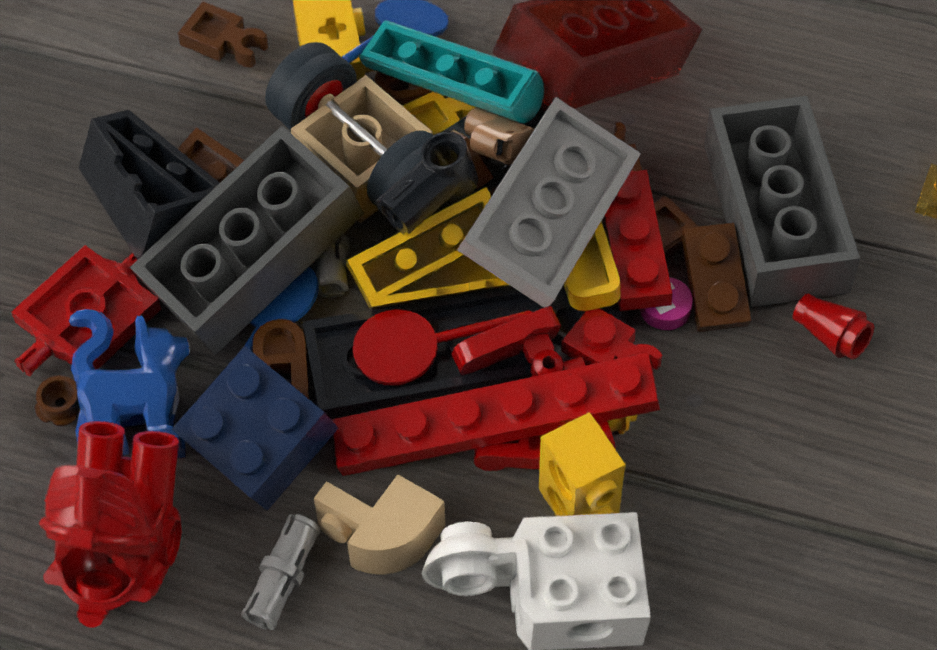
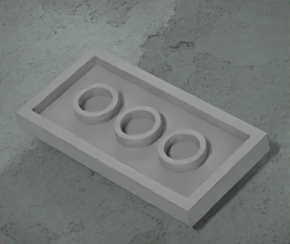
[457,97,641,307]

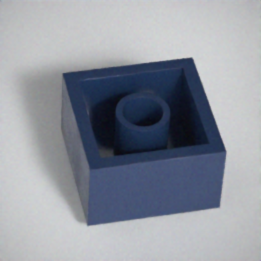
[172,346,338,511]

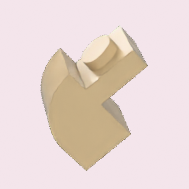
[314,475,446,575]

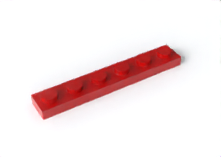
[332,352,661,476]

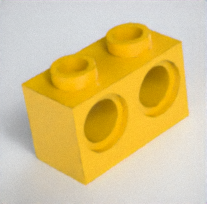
[539,412,625,516]

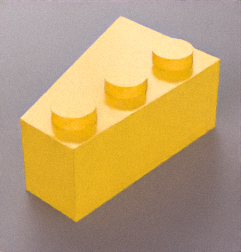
[346,187,511,309]

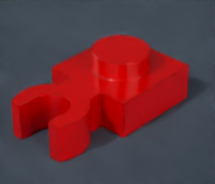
[561,308,662,370]

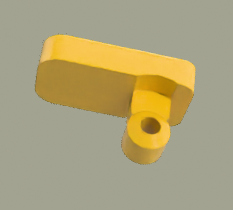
[564,221,621,311]

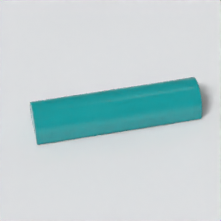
[359,20,544,123]

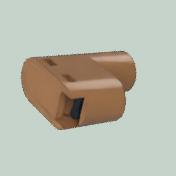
[464,107,535,164]

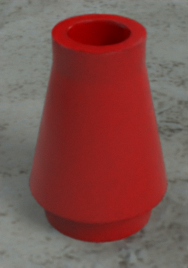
[793,293,875,360]

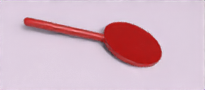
[353,309,532,385]

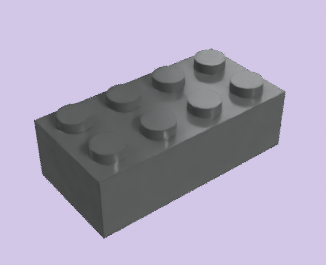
[704,96,860,307]
[130,126,365,355]

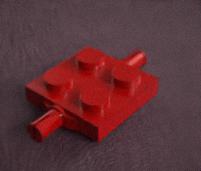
[11,245,161,376]

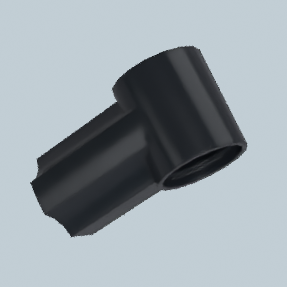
[376,132,478,235]

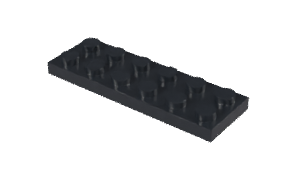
[303,284,623,419]

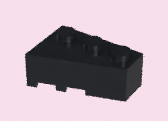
[79,109,220,260]

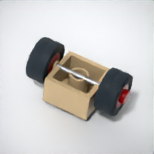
[265,42,442,223]

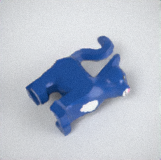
[69,309,190,458]

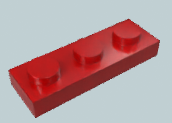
[603,170,673,311]

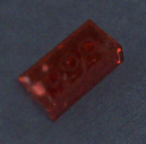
[492,0,703,109]

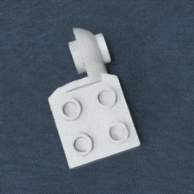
[422,512,650,650]

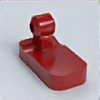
[452,306,563,377]

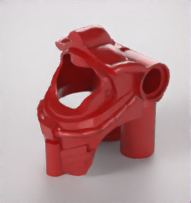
[39,421,182,628]

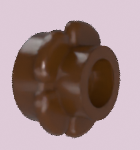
[34,375,80,426]

